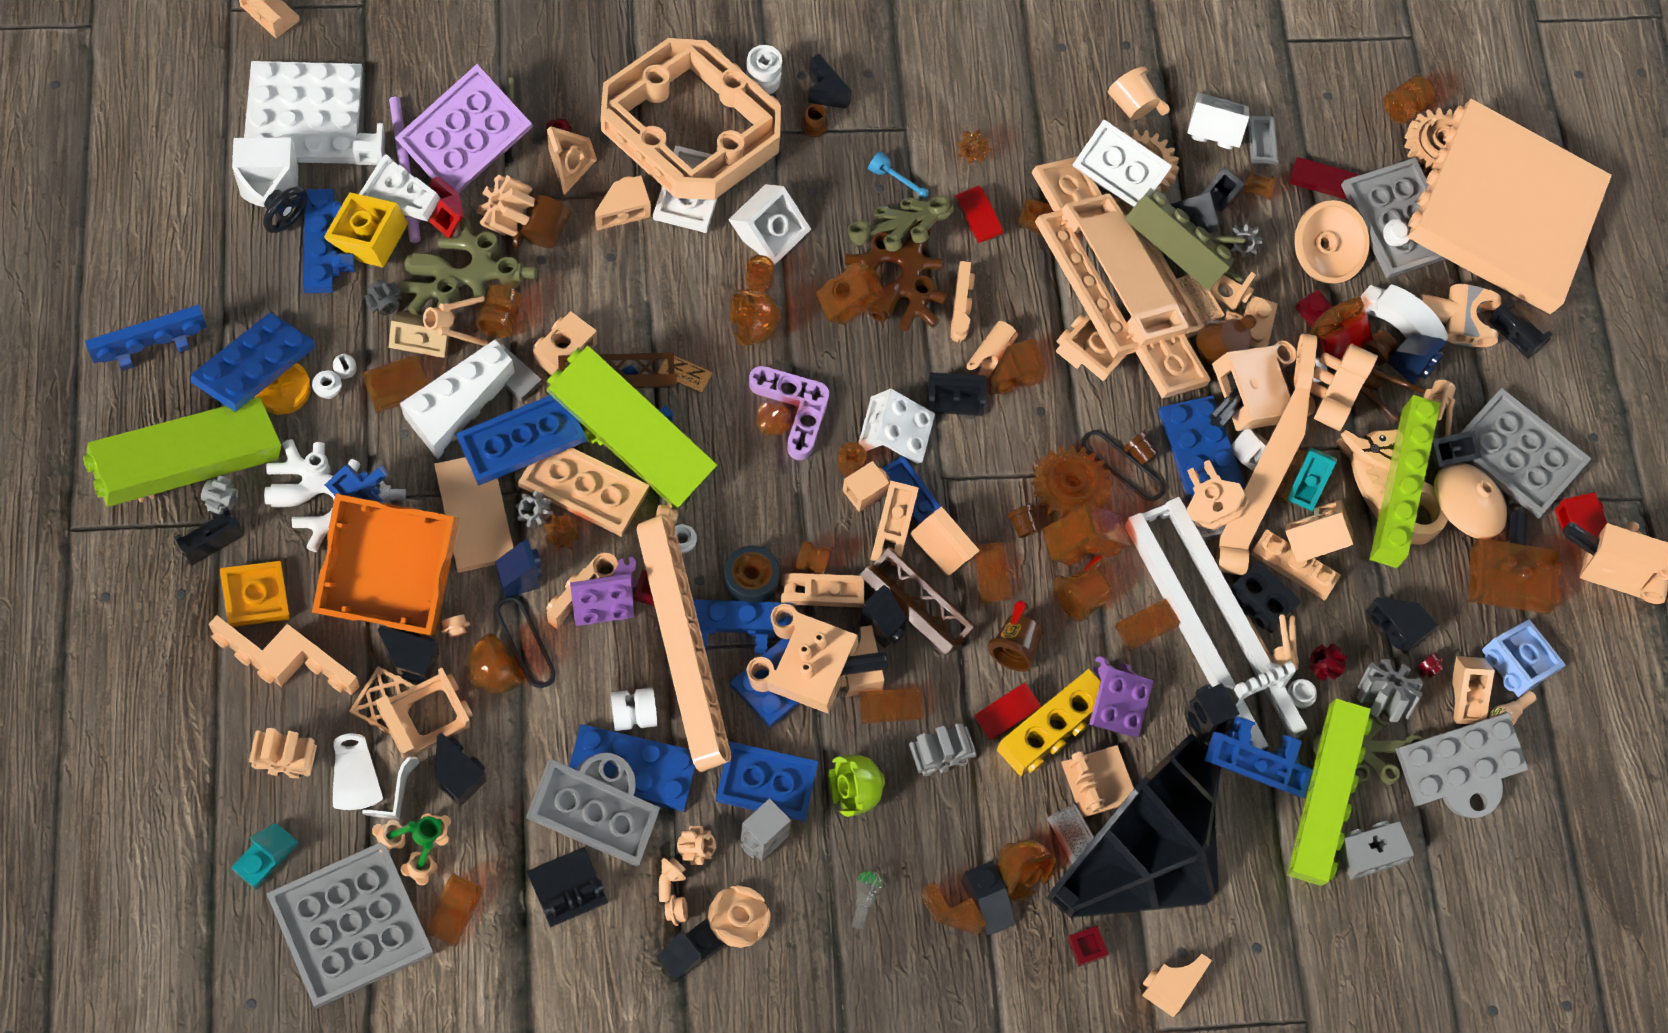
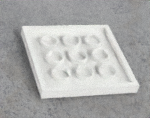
[244,61,363,164]

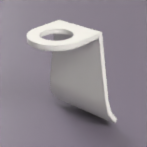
[333,733,383,810]
[362,757,419,820]

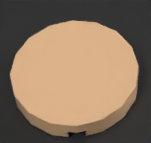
[708,885,771,948]

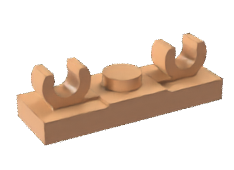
[1250,529,1341,601]

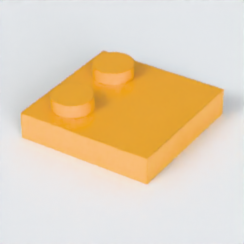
[220,561,289,627]

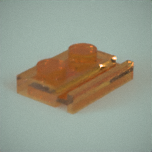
[361,355,428,413]

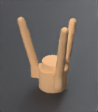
[423,296,489,346]
[1423,380,1456,437]
[1245,614,1299,671]

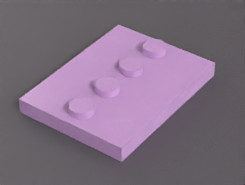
[395,64,533,193]

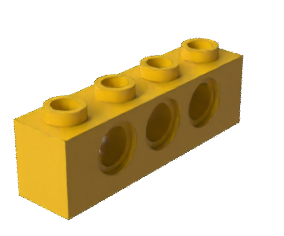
[997,669,1101,777]

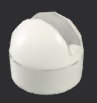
[333,353,357,379]

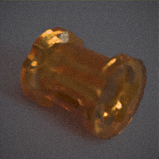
[1243,170,1276,200]

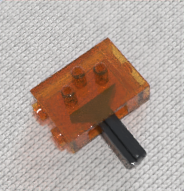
[1468,510,1562,614]

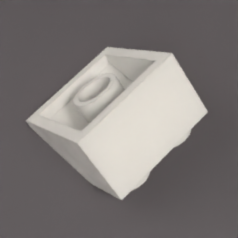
[1187,92,1249,149]
[728,184,811,265]

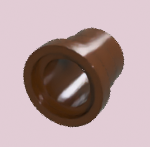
[801,104,828,137]
[1123,430,1158,466]
[1007,504,1039,538]

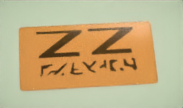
[658,356,712,392]

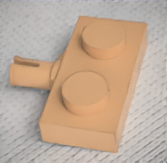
[1224,295,1278,349]

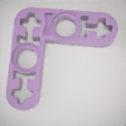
[749,366,829,460]

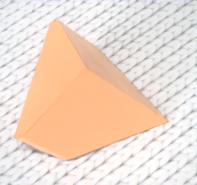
[547,127,597,195]

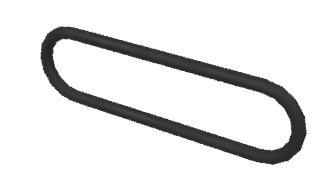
[1081,431,1164,501]
[495,597,556,688]

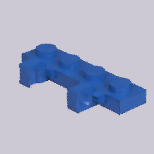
[303,189,355,293]
[85,305,207,371]
[324,464,425,511]
[693,599,792,655]
[1204,717,1313,798]

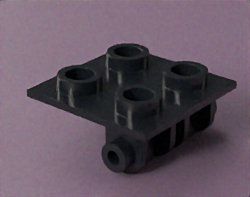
[527,847,608,928]

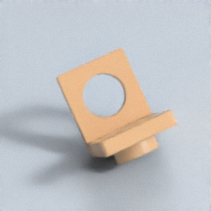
[1210,272,1256,312]

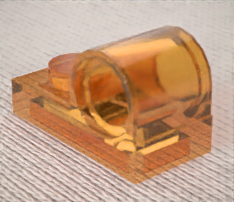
[427,873,484,947]

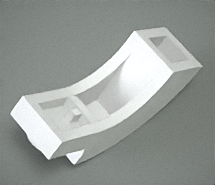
[1355,284,1448,341]

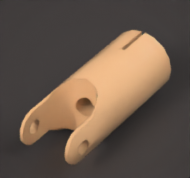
[967,321,1018,378]

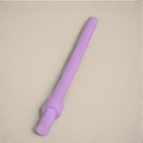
[389,96,421,243]

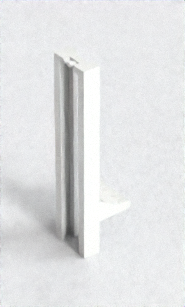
[1125,497,1308,750]

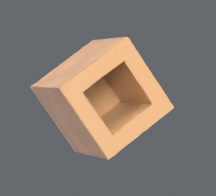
[843,461,890,512]

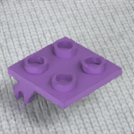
[570,557,638,626]
[1089,656,1154,738]

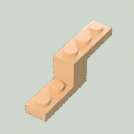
[209,615,360,696]

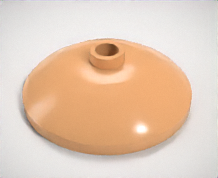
[1295,200,1369,284]
[1434,463,1507,539]

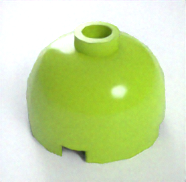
[828,754,885,817]

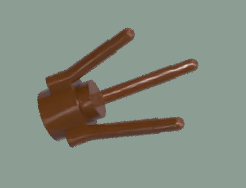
[1359,367,1426,423]

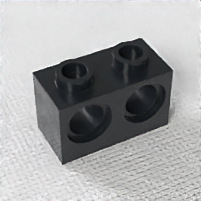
[1231,561,1301,634]
[1185,683,1240,743]

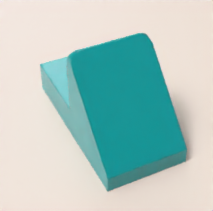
[1286,447,1337,511]
[231,823,299,890]

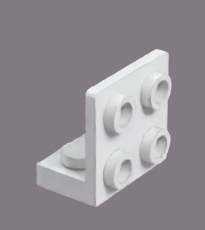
[858,389,935,464]

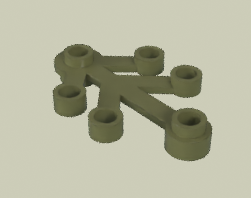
[847,196,954,251]
[1312,708,1423,785]

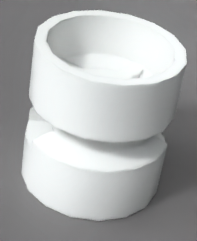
[746,45,782,95]
[610,687,657,731]

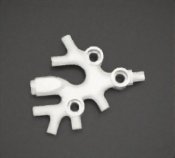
[264,439,406,552]

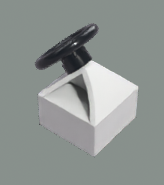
[232,137,308,233]

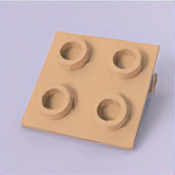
[1061,745,1134,818]

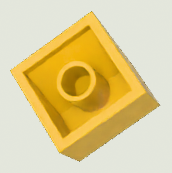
[324,192,408,268]

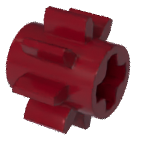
[1309,643,1347,681]

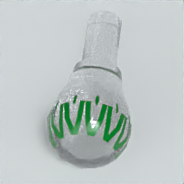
[851,870,884,931]

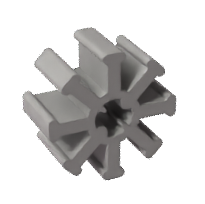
[1357,659,1423,722]
[909,723,977,776]

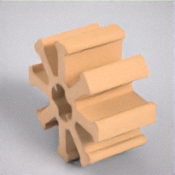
[477,175,535,237]
[249,728,317,778]

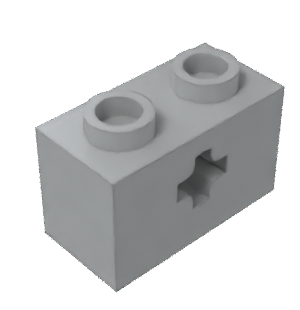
[741,798,791,862]
[1339,820,1414,880]

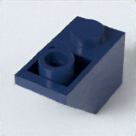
[1388,334,1446,384]
[495,540,543,597]

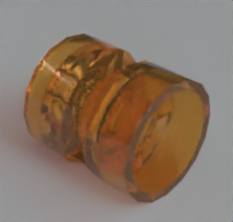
[1383,75,1435,124]
[476,285,523,338]

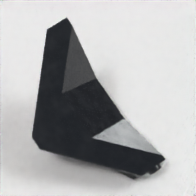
[1047,733,1222,918]

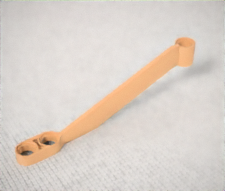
[1215,333,1317,575]

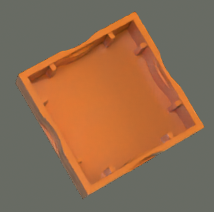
[312,494,460,635]

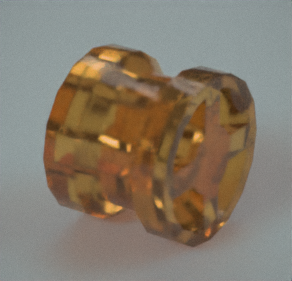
[836,442,867,477]

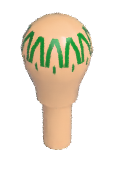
[1489,691,1536,726]

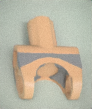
[1419,284,1502,347]

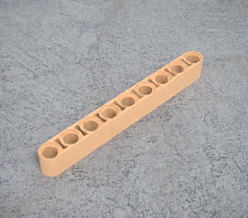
[637,513,731,772]

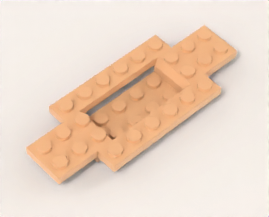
[1031,157,1211,399]

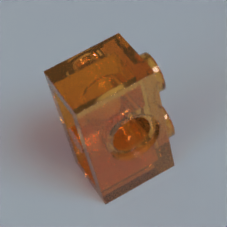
[816,262,885,325]

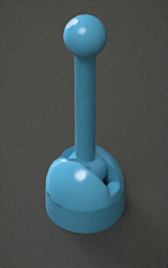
[868,151,929,199]

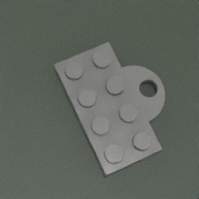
[1395,713,1528,818]
[526,753,660,866]

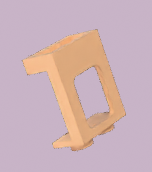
[375,668,473,760]

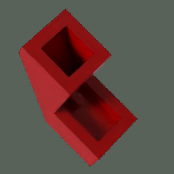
[429,176,464,238]

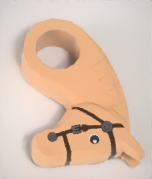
[1336,428,1448,545]

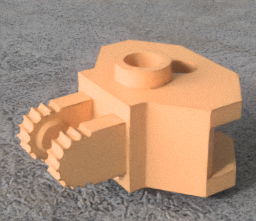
[1187,460,1249,530]

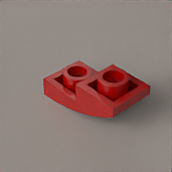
[955,185,1004,244]
[1320,312,1372,360]
[974,682,1042,741]

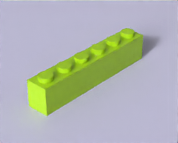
[1369,395,1441,568]
[1286,699,1373,886]

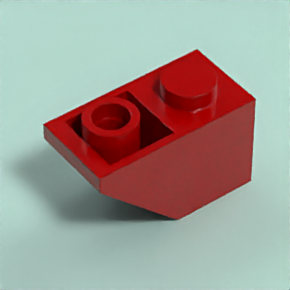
[1554,492,1607,538]

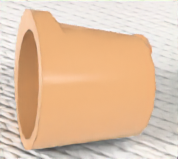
[1108,66,1170,121]

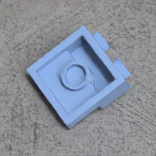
[1482,619,1566,697]

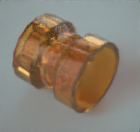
[745,255,774,293]
[795,540,832,574]

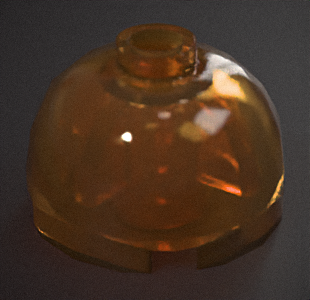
[730,289,781,346]
[467,633,525,694]
[996,839,1057,902]

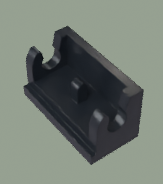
[1489,296,1553,359]
[927,372,987,416]
[174,506,244,566]

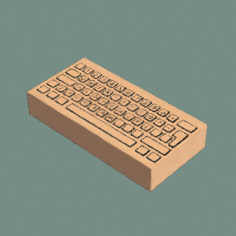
[1177,274,1225,325]

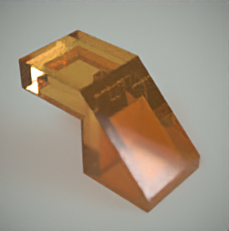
[921,882,987,935]

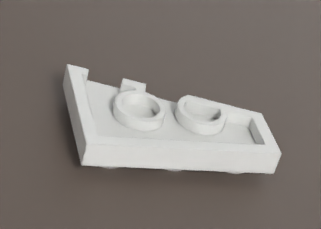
[359,154,440,221]

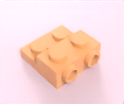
[1056,313,1128,381]

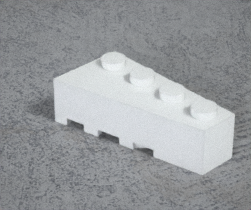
[400,340,515,460]

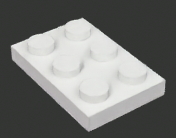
[1072,120,1172,208]
[653,146,718,233]

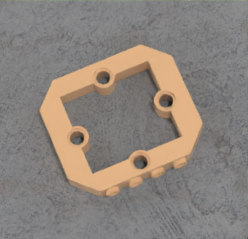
[601,38,781,200]

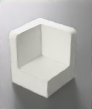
[353,123,386,165]
[1231,429,1268,471]

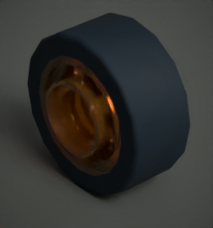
[724,545,780,603]

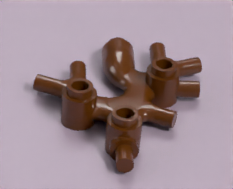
[845,220,948,331]

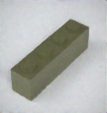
[1124,187,1235,291]

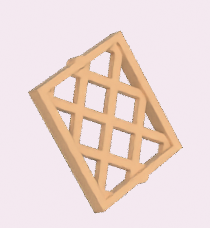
[349,666,415,735]

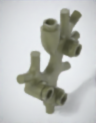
[399,218,537,315]

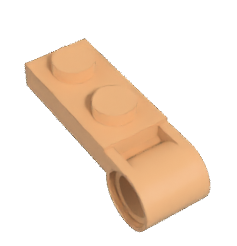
[546,553,618,629]

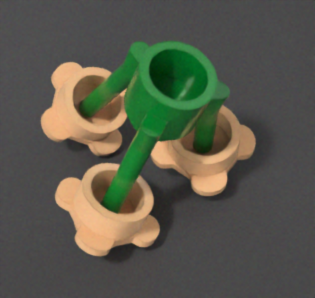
[372,813,451,885]

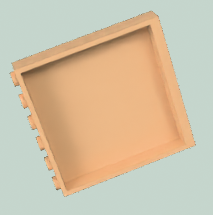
[1407,99,1612,314]

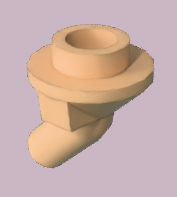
[659,857,686,902]

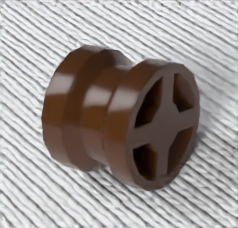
[1362,330,1398,366]

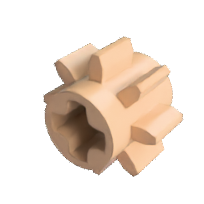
[677,826,716,865]

